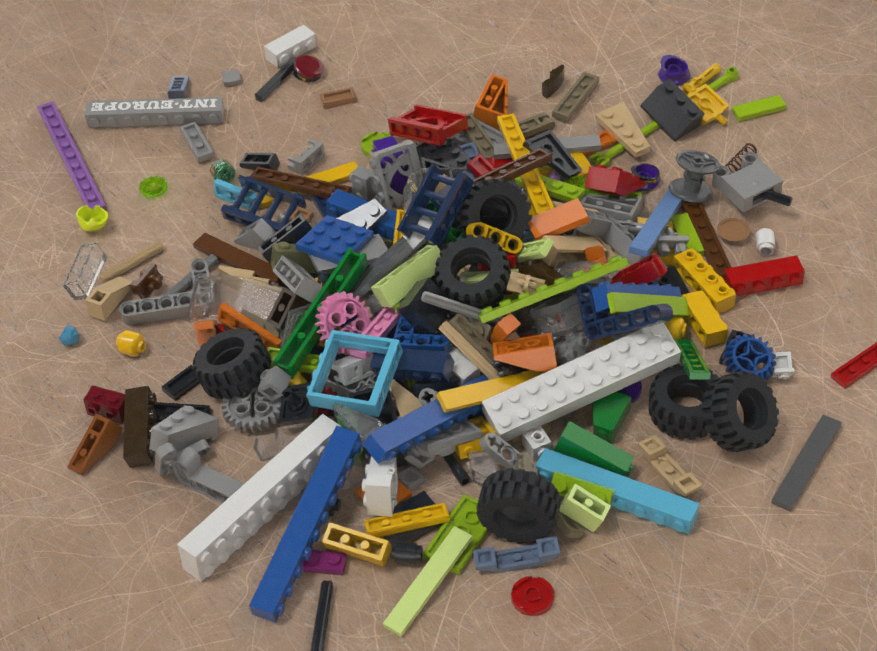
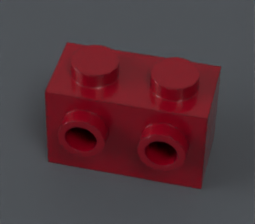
[83,385,125,424]

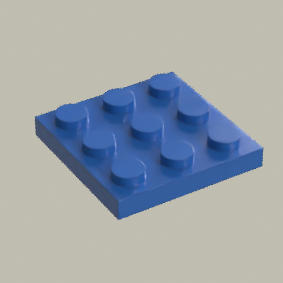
[296,215,374,265]

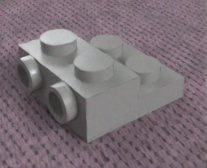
[349,165,391,205]
[554,331,592,367]

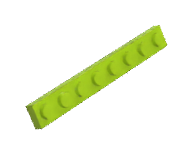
[477,255,629,324]

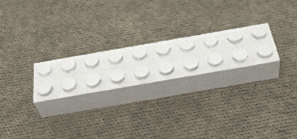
[482,323,681,442]
[177,414,341,582]

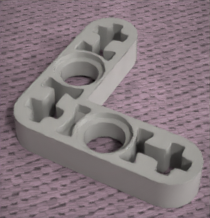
[480,432,521,470]
[155,439,211,477]

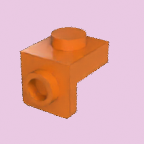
[579,245,608,272]

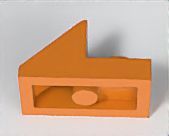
[194,320,217,344]

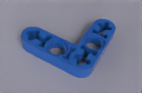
[393,315,451,352]

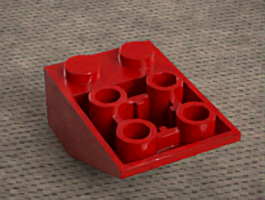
[584,165,646,196]

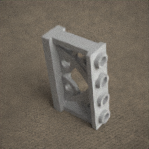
[368,139,423,210]

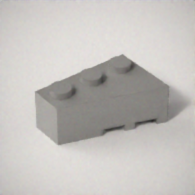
[581,194,643,222]
[150,405,219,452]

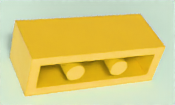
[681,290,728,348]
[322,522,392,567]

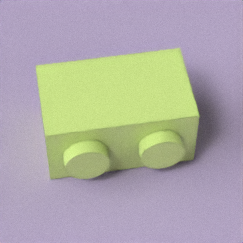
[559,484,611,532]

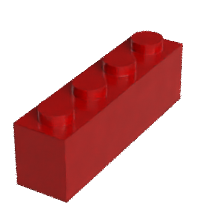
[724,255,805,297]

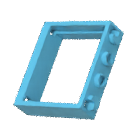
[306,330,403,417]

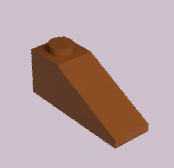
[67,414,123,475]

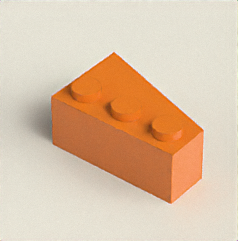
[474,74,508,131]

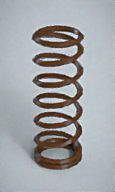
[725,143,757,174]

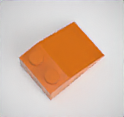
[492,333,557,373]

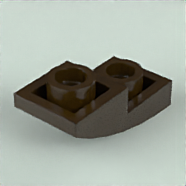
[542,64,564,99]

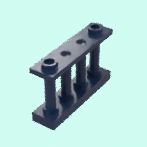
[397,164,474,248]
[221,175,307,232]

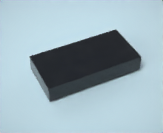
[162,365,200,401]

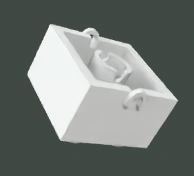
[362,456,398,517]

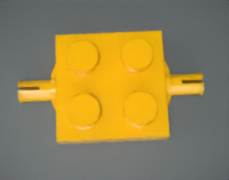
[682,82,730,126]

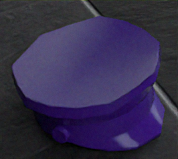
[658,55,690,85]

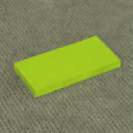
[422,494,488,575]

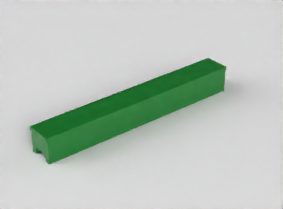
[274,247,368,379]

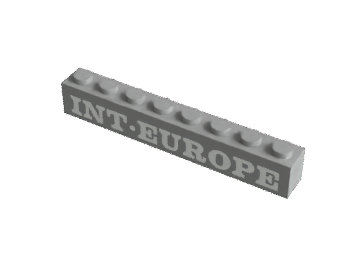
[85,97,225,128]

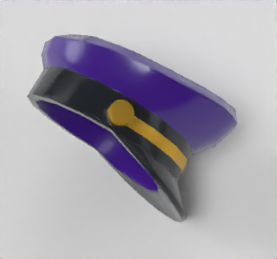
[631,163,660,191]

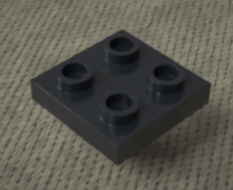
[278,382,318,426]

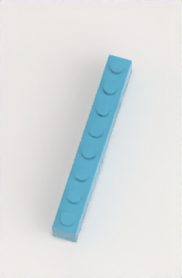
[535,448,700,534]

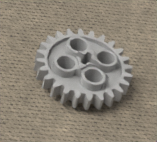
[221,386,282,432]

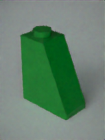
[592,392,631,443]

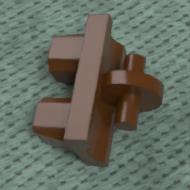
[130,264,163,299]

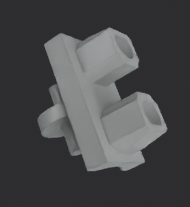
[652,227,689,257]

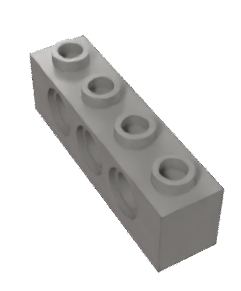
[272,255,323,303]

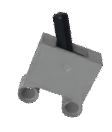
[712,152,793,212]

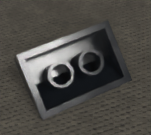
[640,79,705,141]

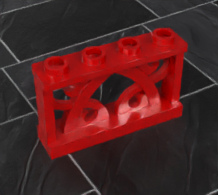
[388,104,469,146]

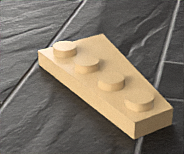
[595,101,650,158]

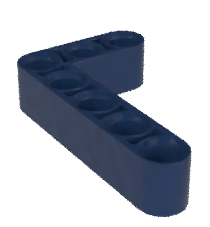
[577,283,673,340]

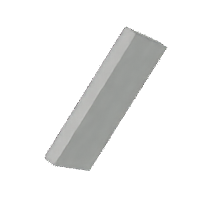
[308,234,388,274]

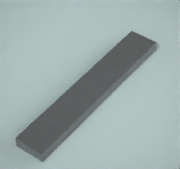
[772,415,842,512]

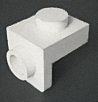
[772,351,795,380]

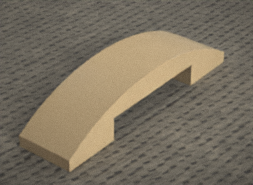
[638,435,703,496]

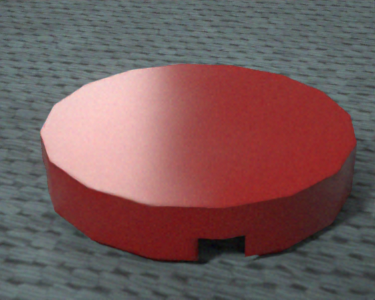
[511,576,554,616]

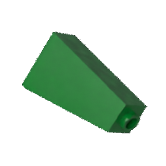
[553,421,634,477]

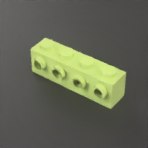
[371,245,441,308]

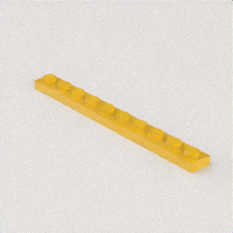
[497,114,554,215]

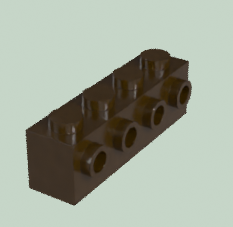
[123,386,157,468]

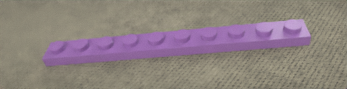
[37,101,107,211]

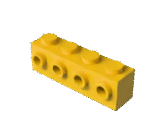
[673,248,736,314]

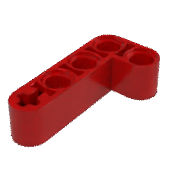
[604,253,667,285]

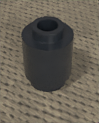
[391,541,423,564]

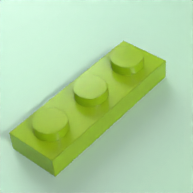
[552,471,615,510]

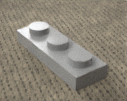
[180,121,214,163]

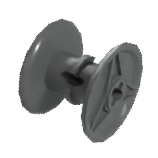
[669,150,720,203]

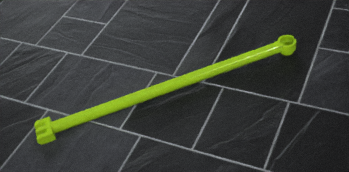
[590,67,739,167]

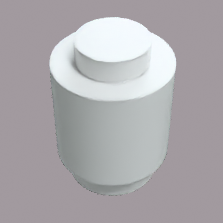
[756,228,775,256]

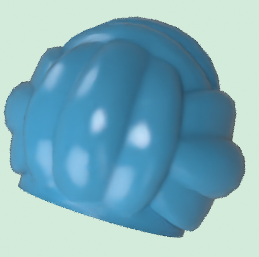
[59,325,79,345]

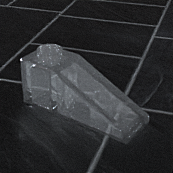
[333,403,387,449]

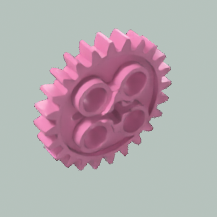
[315,291,373,356]

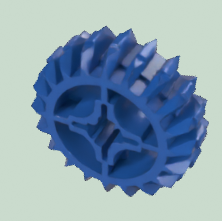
[722,333,776,380]

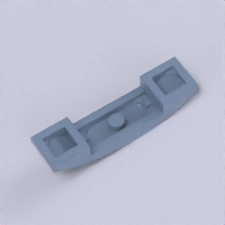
[473,536,561,572]

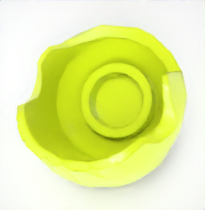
[76,205,108,232]

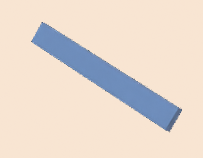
[628,189,684,257]

